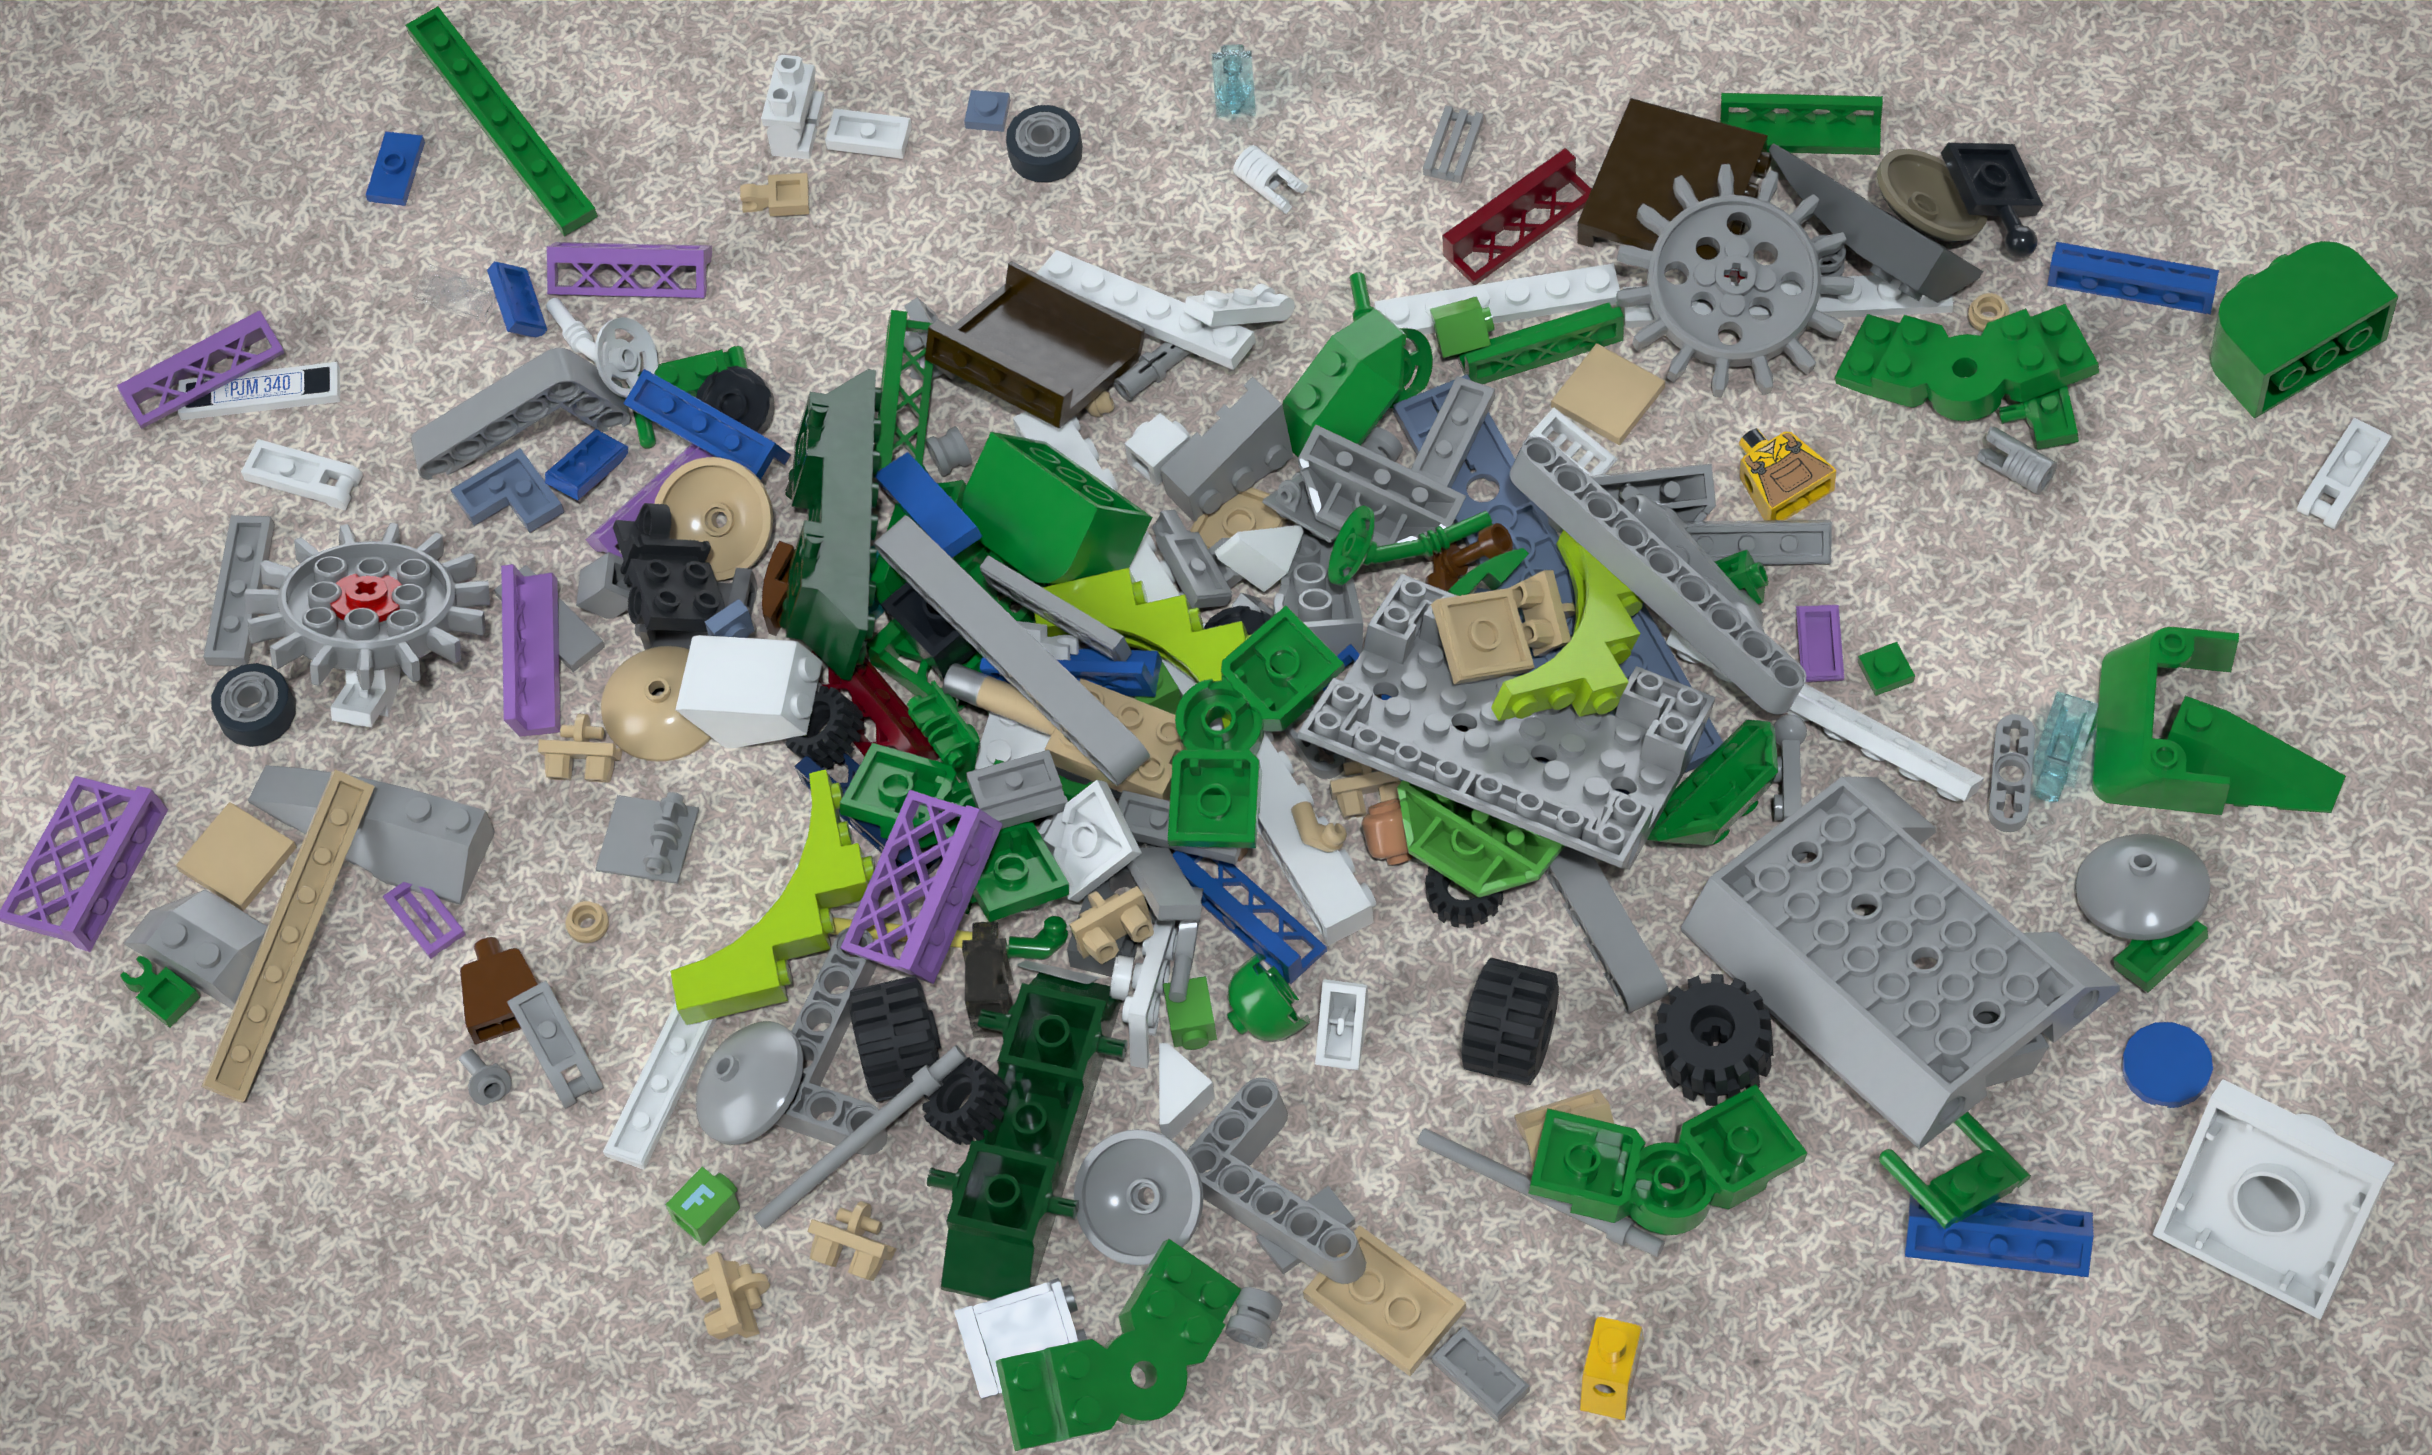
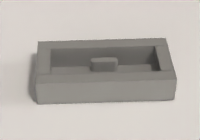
[1423,105,1484,183]

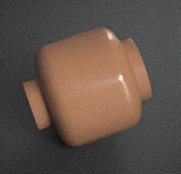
[1361,798,1413,865]

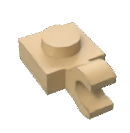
[740,173,809,216]

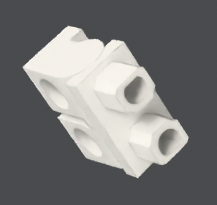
[761,55,825,159]

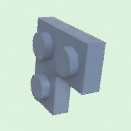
[450,448,564,533]

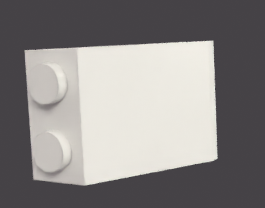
[676,635,822,748]

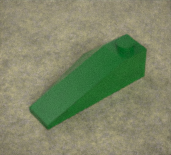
[2167,696,2346,813]

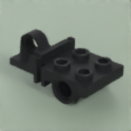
[613,503,725,632]

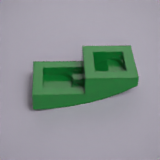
[1447,548,1529,596]

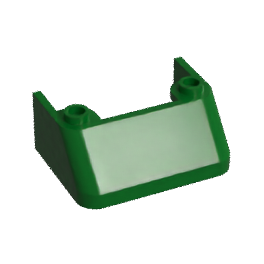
[2092,627,2239,815]

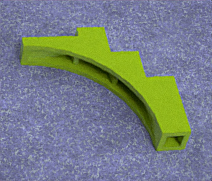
[1491,529,1644,721]
[1034,568,1251,728]
[670,769,875,1025]

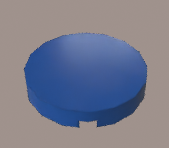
[2122,1022,2213,1108]

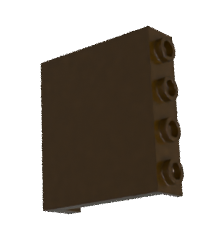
[1577,98,1772,260]
[925,261,1145,429]

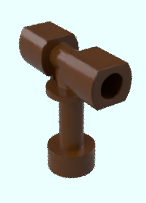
[1425,523,1513,592]

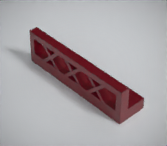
[1442,148,1592,285]
[811,650,940,761]

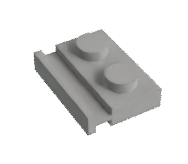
[966,750,1068,829]

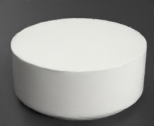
[1109,955,1134,1001]

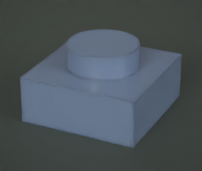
[964,90,1011,132]
[705,599,755,638]

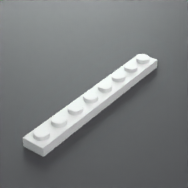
[1623,275,1953,328]
[1666,628,1984,801]

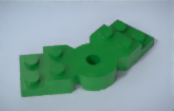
[1835,304,2099,421]
[1168,605,1345,848]
[840,743,1069,923]
[1528,1084,1808,1235]
[995,1239,1241,1451]

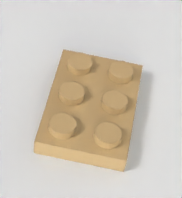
[1303,1225,1466,1376]

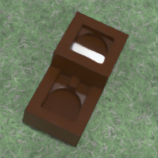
[762,540,795,636]

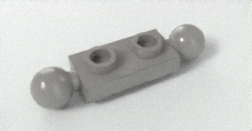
[1773,714,1809,862]

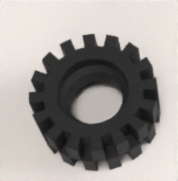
[785,686,864,768]
[1425,866,1504,928]
[922,1057,1008,1145]

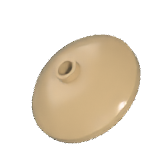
[654,457,773,581]
[601,646,711,762]

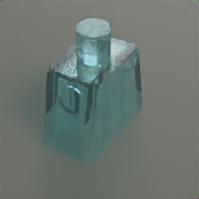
[2033,691,2099,802]

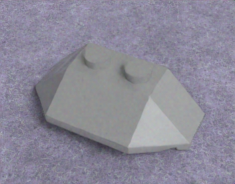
[1298,425,1466,547]
[1548,464,1716,534]
[124,890,268,1010]

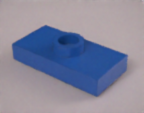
[365,131,425,206]
[487,261,547,338]
[545,429,628,501]

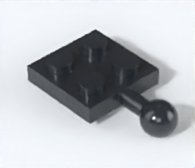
[1941,142,2044,258]

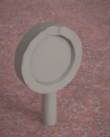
[1169,886,1203,1003]

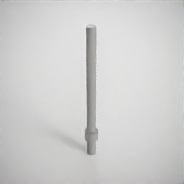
[754,1045,967,1229]
[1417,1128,1665,1257]

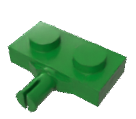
[1999,386,2079,450]
[2113,921,2208,993]

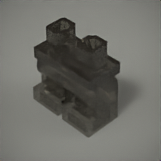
[962,921,1014,1039]

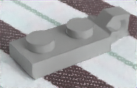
[1152,510,1232,608]

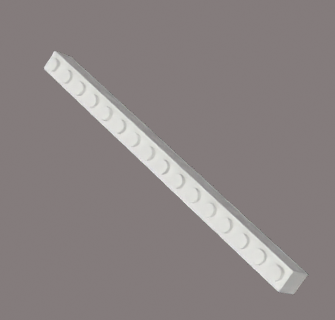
[1013,411,1376,946]

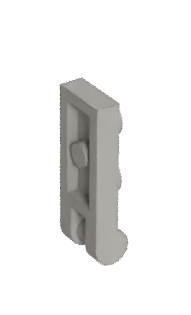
[507,980,604,1109]

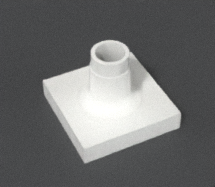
[2153,1079,2394,1320]

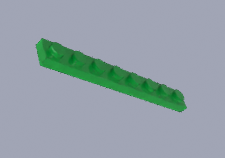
[405,6,598,237]

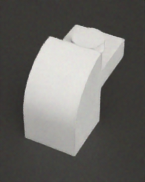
[331,666,401,727]

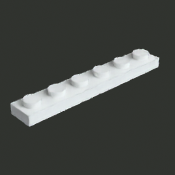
[1036,250,1256,370]
[1374,263,1620,335]

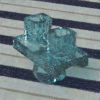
[1212,44,1256,118]

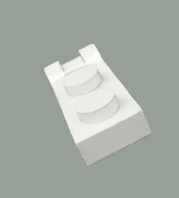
[1184,283,1295,326]
[2297,418,2392,530]
[241,439,363,510]

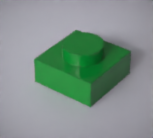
[1858,642,1915,696]

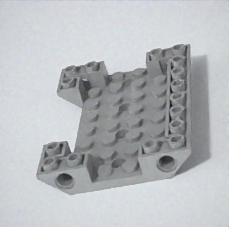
[1298,574,1716,870]
[1681,777,2120,1150]

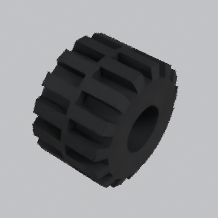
[1461,958,1559,1085]
[1655,974,1774,1106]
[848,975,941,1102]

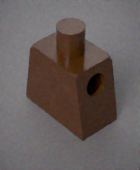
[460,937,538,1045]

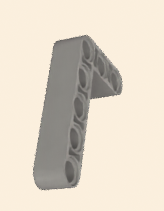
[411,348,631,480]
[775,927,888,1155]
[1187,1078,1367,1284]

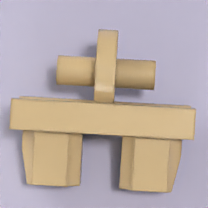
[1510,570,1576,656]
[538,714,623,783]
[1329,761,1401,820]
[1069,886,1154,964]
[807,1201,897,1281]
[692,1252,770,1340]

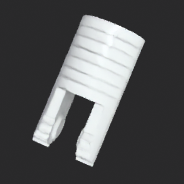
[1233,145,1308,214]

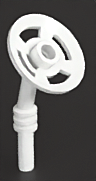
[546,298,658,398]

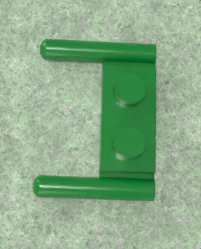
[627,346,748,449]
[1879,1112,2031,1229]

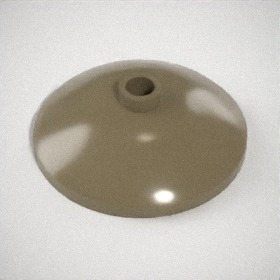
[1877,149,1987,241]

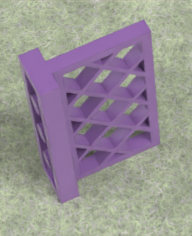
[0,776,168,952]
[840,790,1003,984]

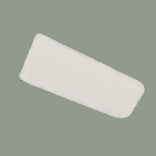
[1017,960,1101,984]

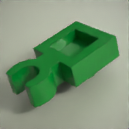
[120,956,200,1028]

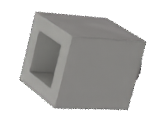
[576,552,632,619]

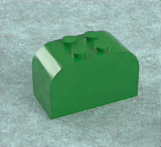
[2210,241,2398,419]
[962,432,1153,585]

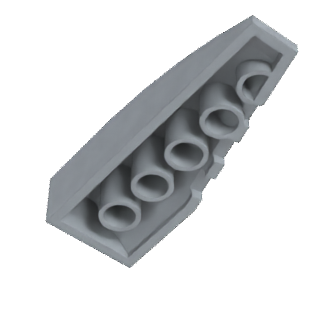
[248,765,495,905]

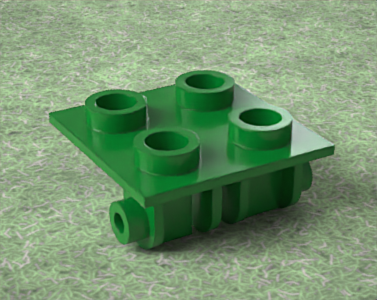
[907,680,980,782]

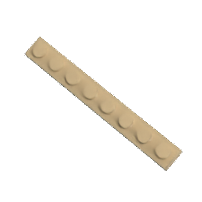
[201,769,375,1103]

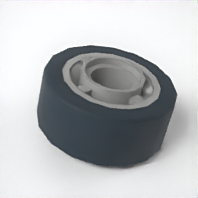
[1006,105,1083,182]
[211,663,296,747]

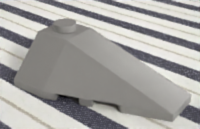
[1273,524,1363,663]

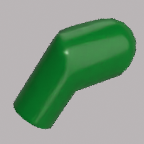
[1008,916,1069,960]

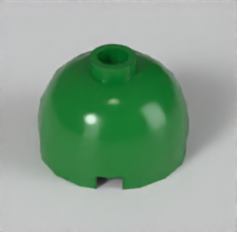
[1227,953,1310,1042]

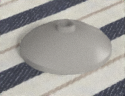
[2076,834,2210,940]
[696,1021,803,1145]
[1074,1129,1203,1265]

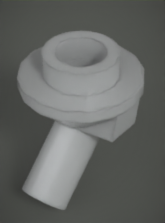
[459,1049,512,1106]

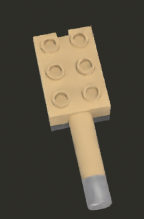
[942,663,1183,801]

